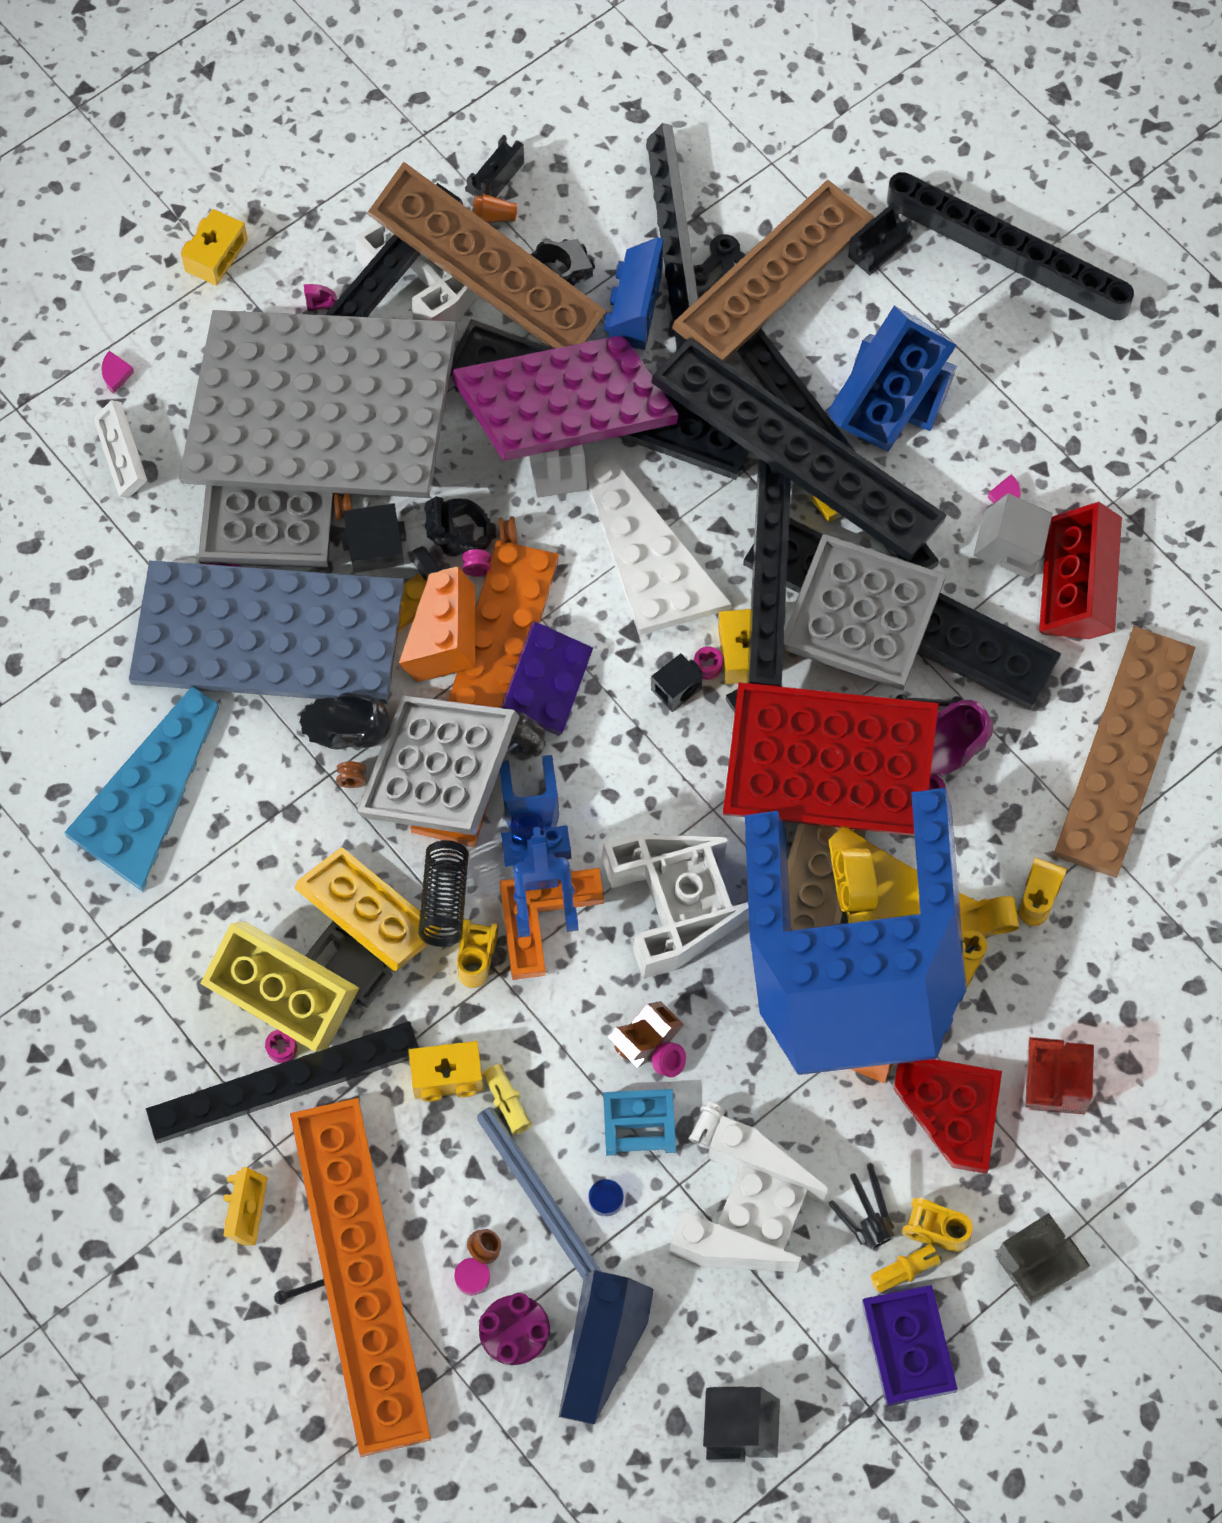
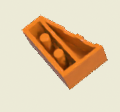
[399,566,476,682]

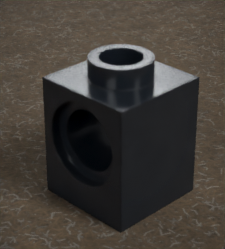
[651,653,703,712]

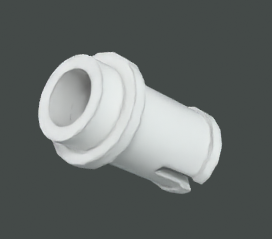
[688,1101,726,1149]

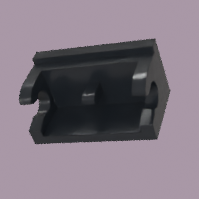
[465,135,524,197]
[848,202,913,276]

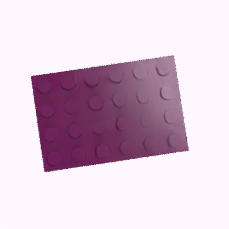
[452,336,678,462]

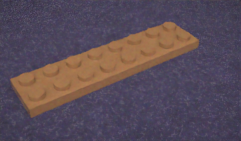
[367,162,607,349]
[672,179,874,362]
[1053,626,1196,878]

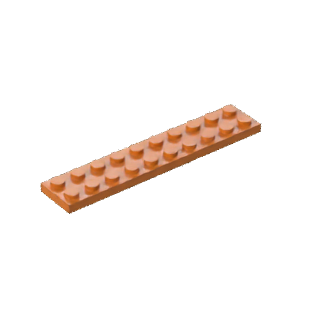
[411,540,559,848]
[290,1098,432,1457]

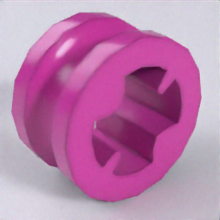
[462,549,491,577]
[694,646,723,680]
[265,1029,298,1063]

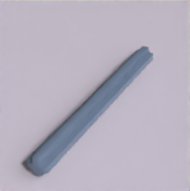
[477,1107,602,1279]

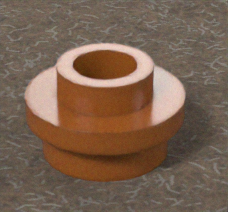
[467,1229,502,1264]

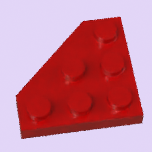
[893,1059,1002,1174]

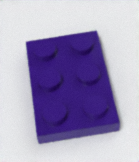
[501,622,593,736]
[862,1285,958,1407]

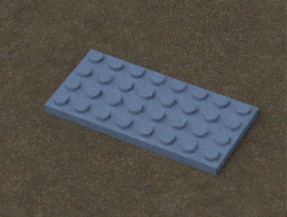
[129,560,405,704]

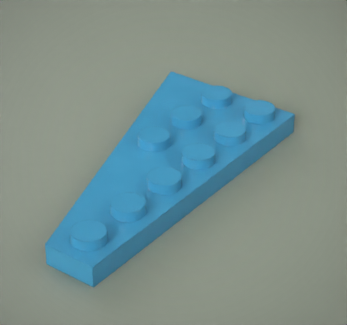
[64,686,219,892]

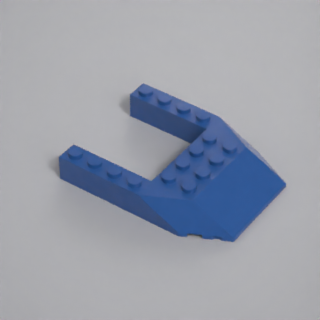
[745,788,967,1075]

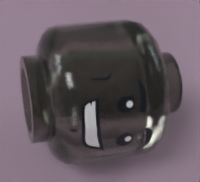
[506,712,546,761]

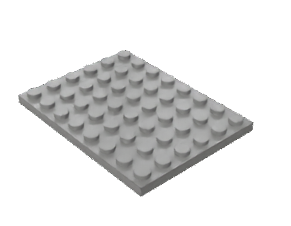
[179,310,458,498]

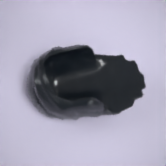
[299,692,390,750]

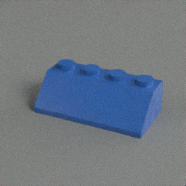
[827,305,957,452]

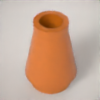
[472,193,517,223]

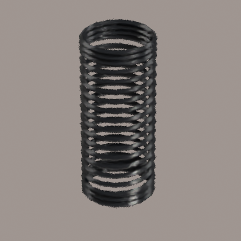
[418,840,469,947]

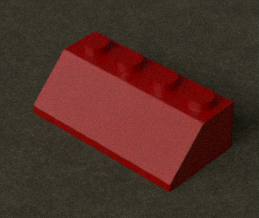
[1039,501,1122,639]

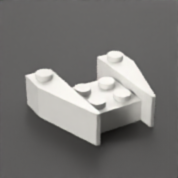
[355,223,478,323]
[601,834,749,979]
[669,1116,828,1273]

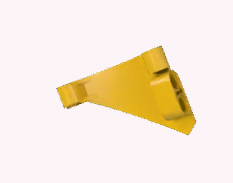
[828,827,1020,937]

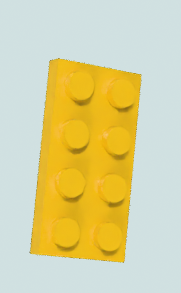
[295,847,441,972]

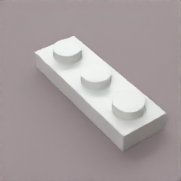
[93,400,147,498]

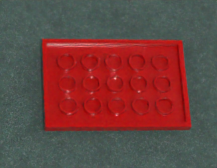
[723,682,939,836]

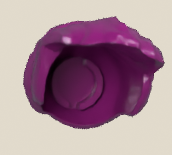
[931,700,993,777]

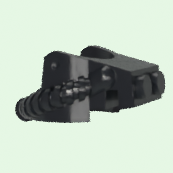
[531,239,595,286]
[424,496,496,557]

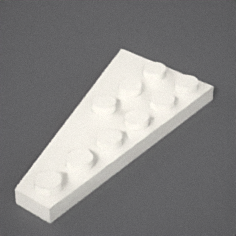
[585,458,732,635]

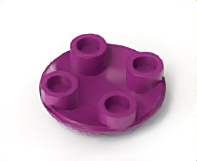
[479,1293,550,1365]

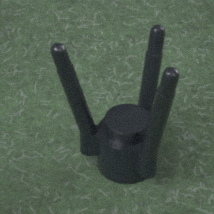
[829,1163,895,1250]

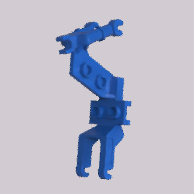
[500,755,579,938]

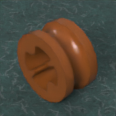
[334,493,352,521]
[498,516,517,545]
[336,761,366,788]

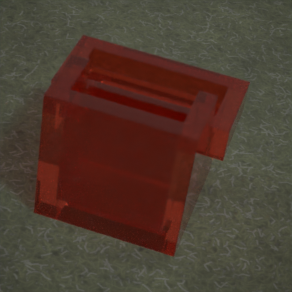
[1025,1037,1094,1115]

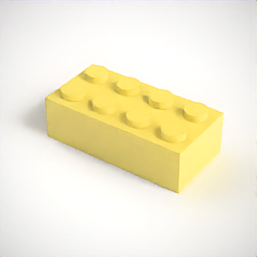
[200,921,360,1051]

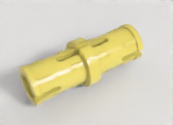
[482,1064,532,1135]

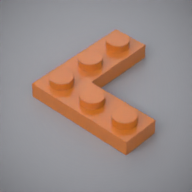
[499,868,604,980]

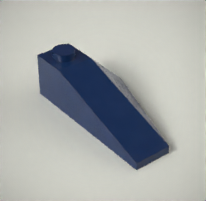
[558,1270,654,1425]

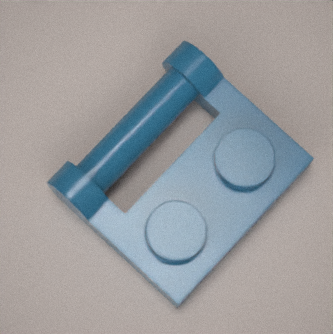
[603,1089,676,1156]

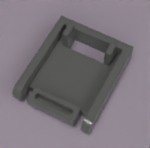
[305,921,393,1019]

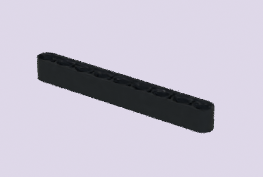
[887,172,1134,321]

